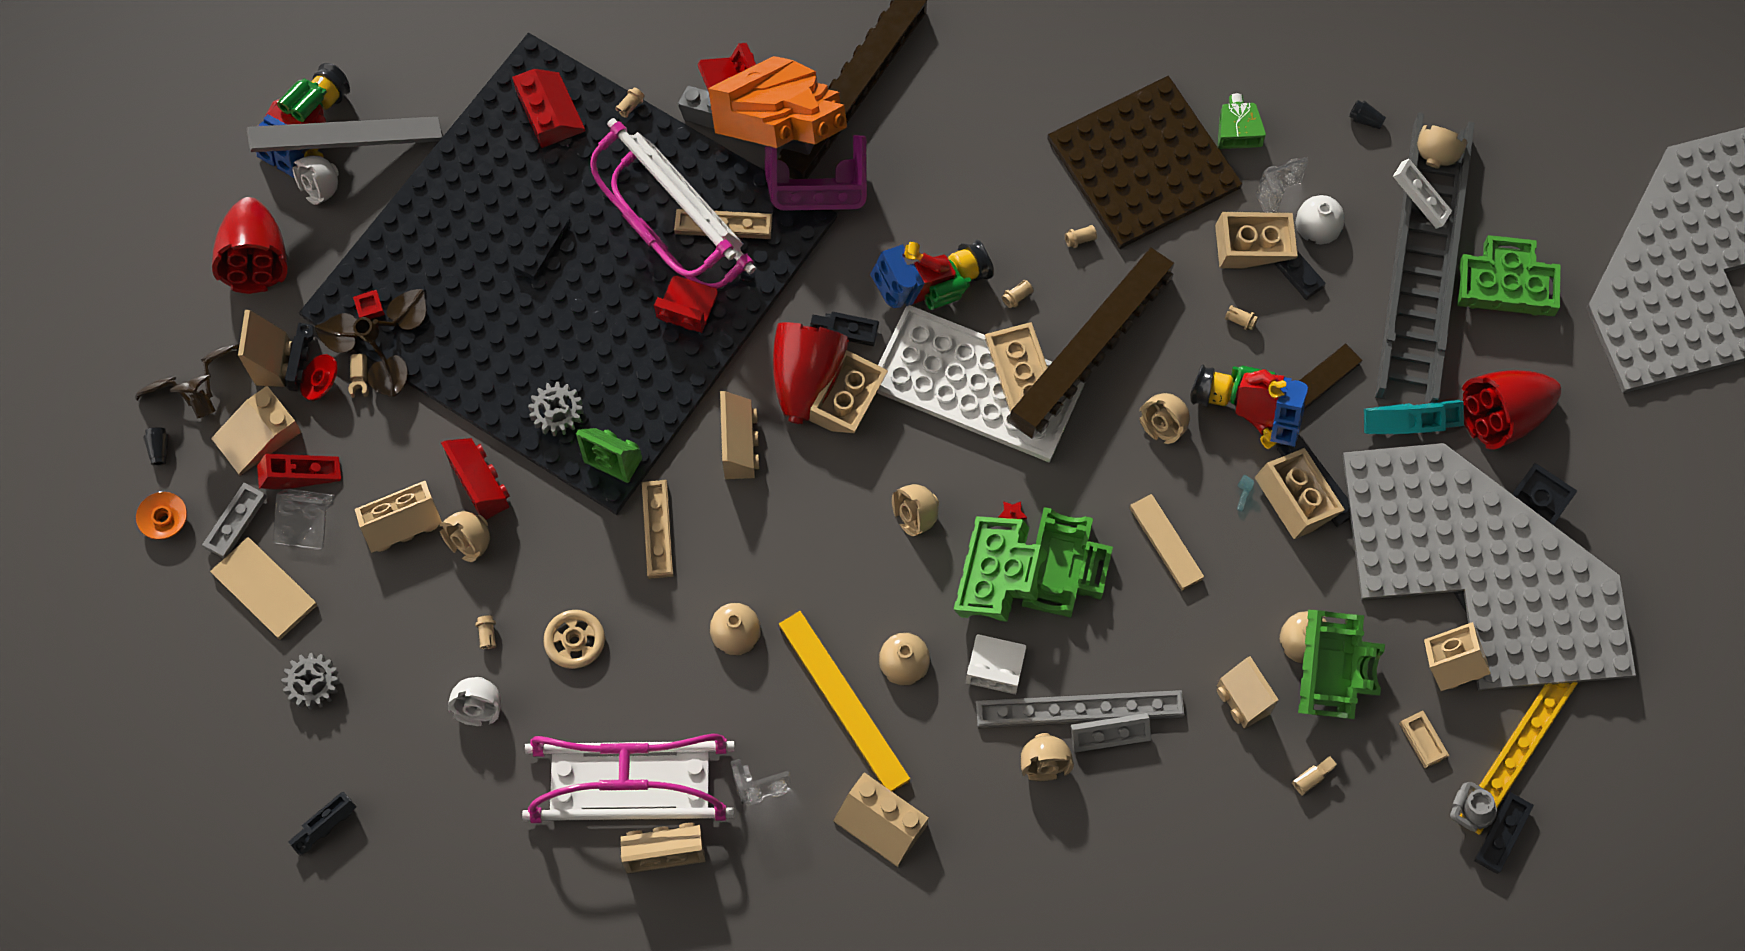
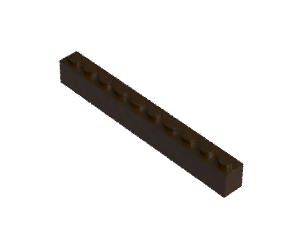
[777,0,927,179]
[1008,247,1174,439]

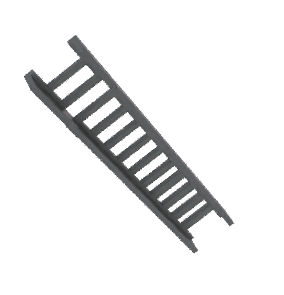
[1375,112,1475,404]

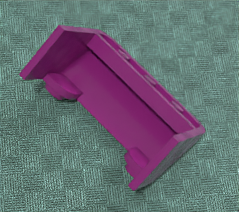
[765,135,867,210]

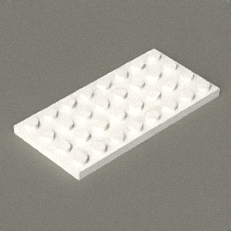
[877,305,1085,463]

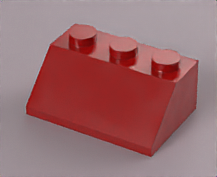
[512,69,586,148]
[441,438,510,520]

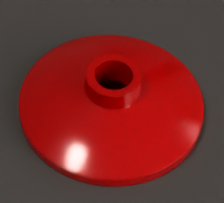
[300,354,337,400]

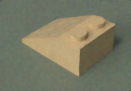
[1215,212,1298,268]
[238,310,293,387]
[211,386,302,475]

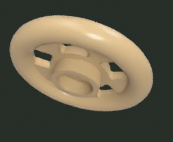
[544,610,605,669]

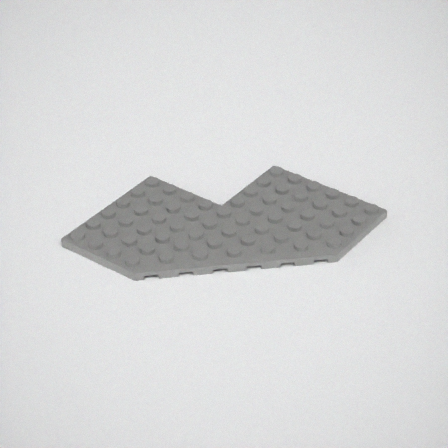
[1586,127,1745,393]
[1342,443,1636,691]

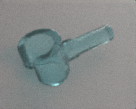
[1236,475,1254,512]

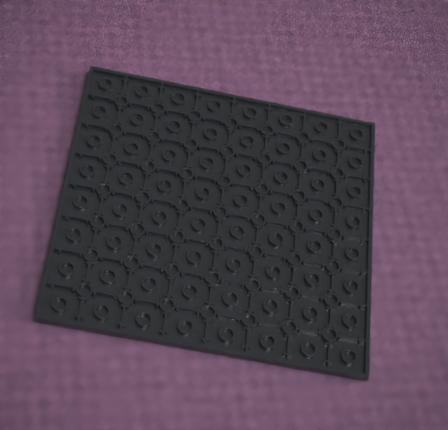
[299,32,837,515]

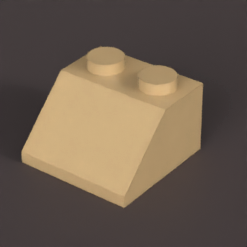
[1424,622,1491,691]
[1217,656,1278,729]

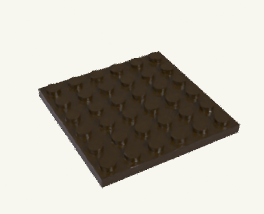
[1047,75,1242,249]

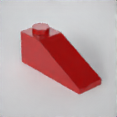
[257,454,341,490]

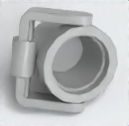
[1450,782,1497,832]

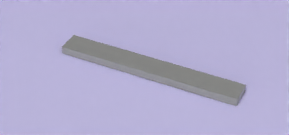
[247,117,442,152]
[976,690,1184,728]

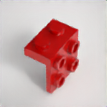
[698,43,756,89]
[654,276,718,333]

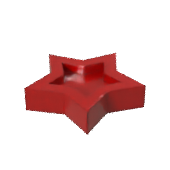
[998,501,1027,520]

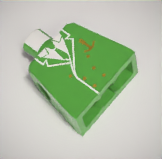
[1217,93,1266,149]

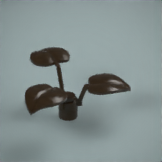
[315,289,427,398]
[135,344,240,419]

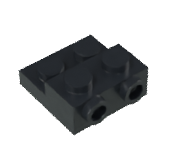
[1512,463,1577,525]

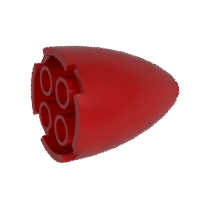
[212,197,288,294]
[773,322,849,424]
[1461,370,1561,449]

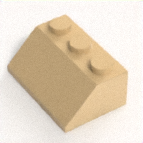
[809,350,888,433]
[720,391,759,479]
[1254,448,1345,539]
[355,481,442,553]
[833,773,929,867]
[621,823,705,873]

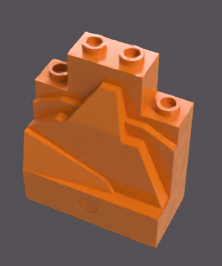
[708,56,847,148]

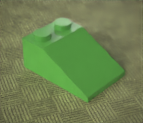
[576,428,642,483]

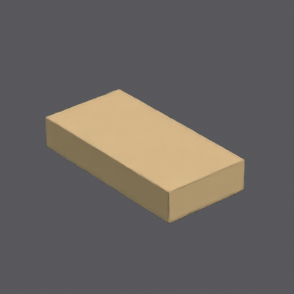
[1399,711,1449,769]

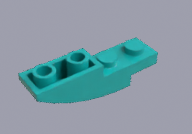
[1364,400,1464,434]

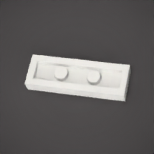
[1393,159,1452,229]

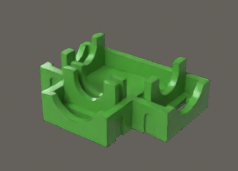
[1457,235,1561,316]
[1022,507,1113,617]
[954,516,1047,622]
[1298,610,1385,719]

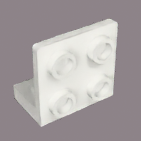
[966,634,1026,695]

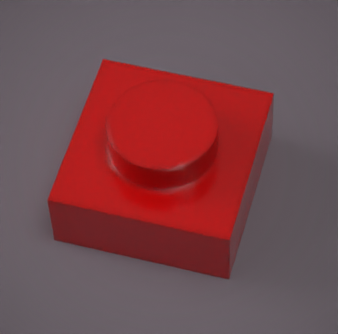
[353,290,385,319]

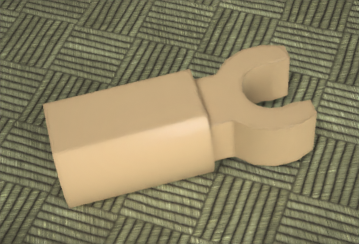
[348,354,369,398]
[1292,756,1337,796]

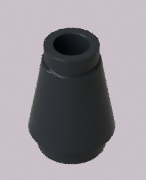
[1349,100,1386,129]
[143,427,169,465]

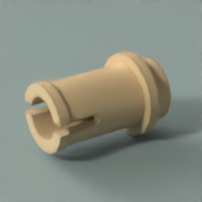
[615,87,645,118]
[1065,225,1097,248]
[1002,280,1034,308]
[1225,305,1258,331]
[475,616,496,649]

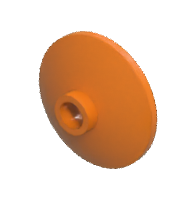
[136,492,187,540]

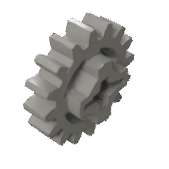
[528,382,584,436]
[281,653,340,710]

